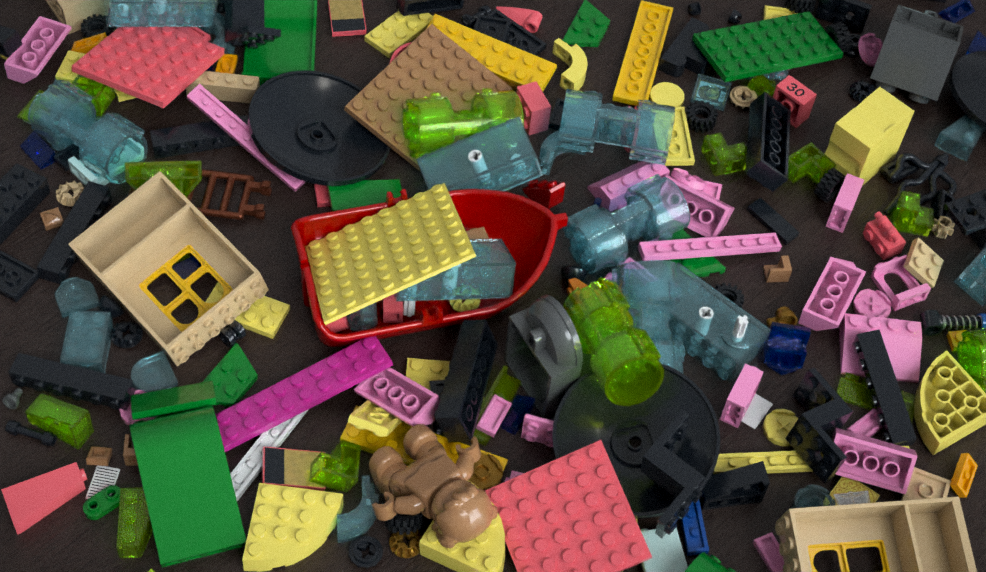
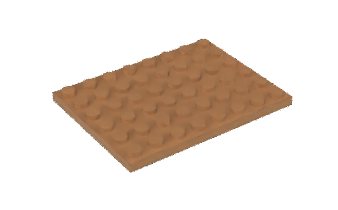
[344,24,512,177]

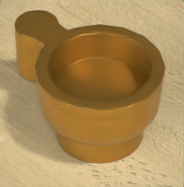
[766,306,798,330]

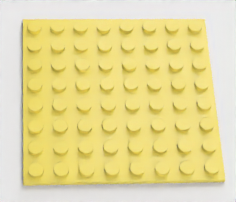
[305,183,476,325]

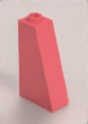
[1,462,87,535]

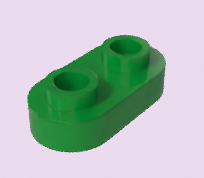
[83,485,124,520]

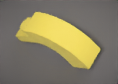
[552,38,588,95]

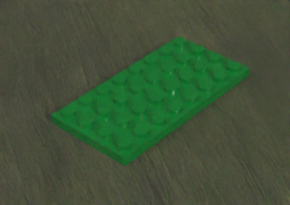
[692,11,844,83]

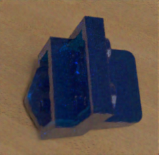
[764,322,811,376]

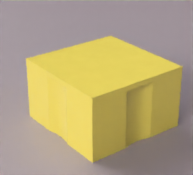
[819,87,914,186]

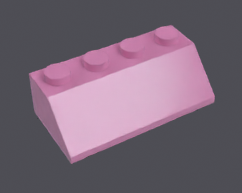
[4,16,72,84]
[587,158,670,213]
[650,175,734,237]
[798,257,866,331]
[354,367,440,427]
[832,427,917,494]

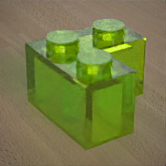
[71,74,115,117]
[701,132,747,176]
[788,142,836,184]
[892,191,933,237]
[309,440,361,493]

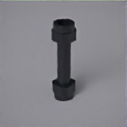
[5,420,57,446]

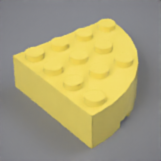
[914,351,986,455]
[419,481,505,572]
[242,483,344,572]

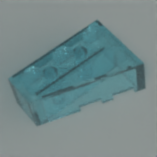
[934,115,985,161]
[954,248,986,307]

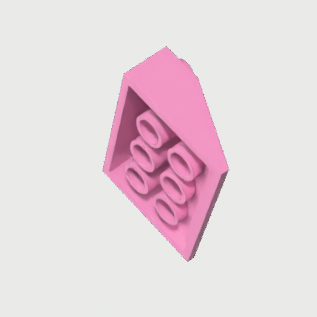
[839,313,922,383]

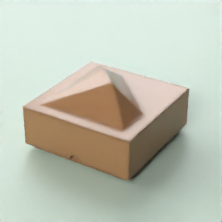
[40,207,64,231]
[86,446,112,466]

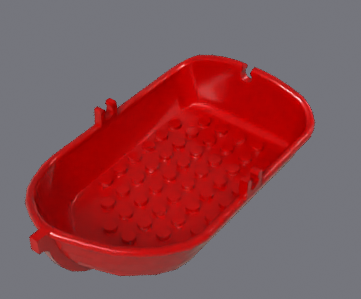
[291,189,568,347]

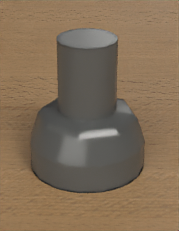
[2,388,23,409]

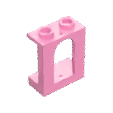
[871,255,931,311]

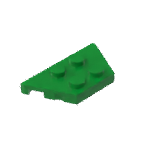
[562,0,610,47]
[665,223,726,280]
[203,343,258,407]

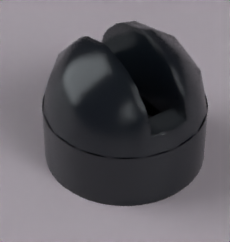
[688,2,701,16]
[728,9,742,24]

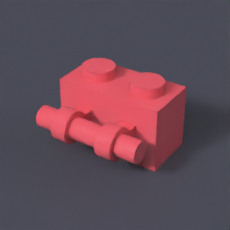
[863,211,906,260]

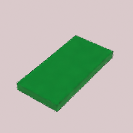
[327,179,402,211]
[131,380,216,420]

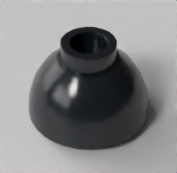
[561,266,587,287]
[98,294,125,320]

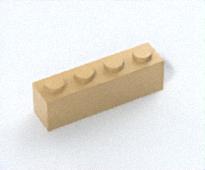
[186,71,260,103]

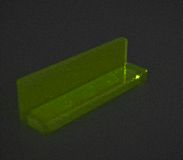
[473,365,521,446]

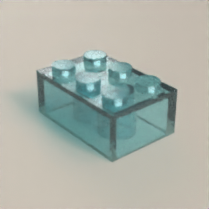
[60,310,113,373]

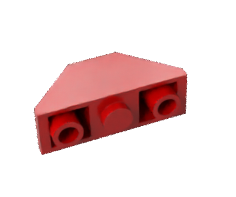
[522,179,565,209]

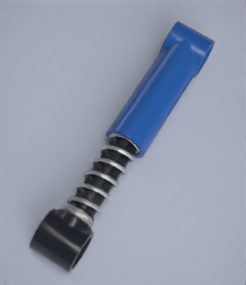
[920,309,986,336]

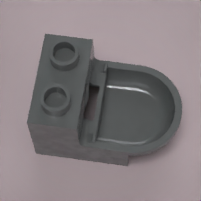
[870,5,964,104]
[504,295,611,419]

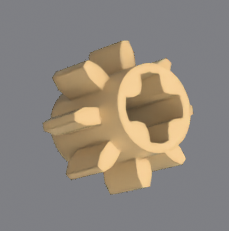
[931,216,955,239]

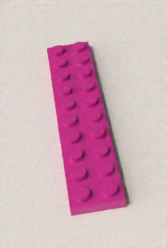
[215,336,393,452]

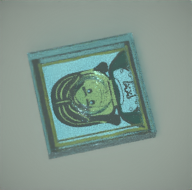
[690,74,732,111]

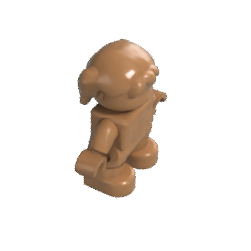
[369,424,498,549]

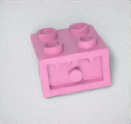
[521,414,554,447]

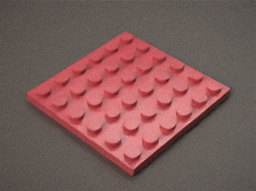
[72,14,224,109]
[485,440,653,572]

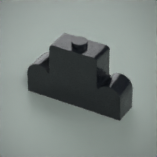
[396,0,464,16]
[659,17,712,77]

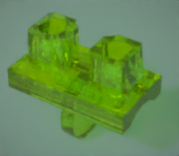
[747,75,776,97]

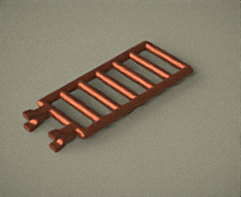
[127,162,272,220]

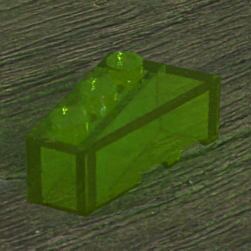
[25,393,94,450]
[116,488,152,558]

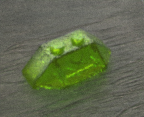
[125,161,202,198]

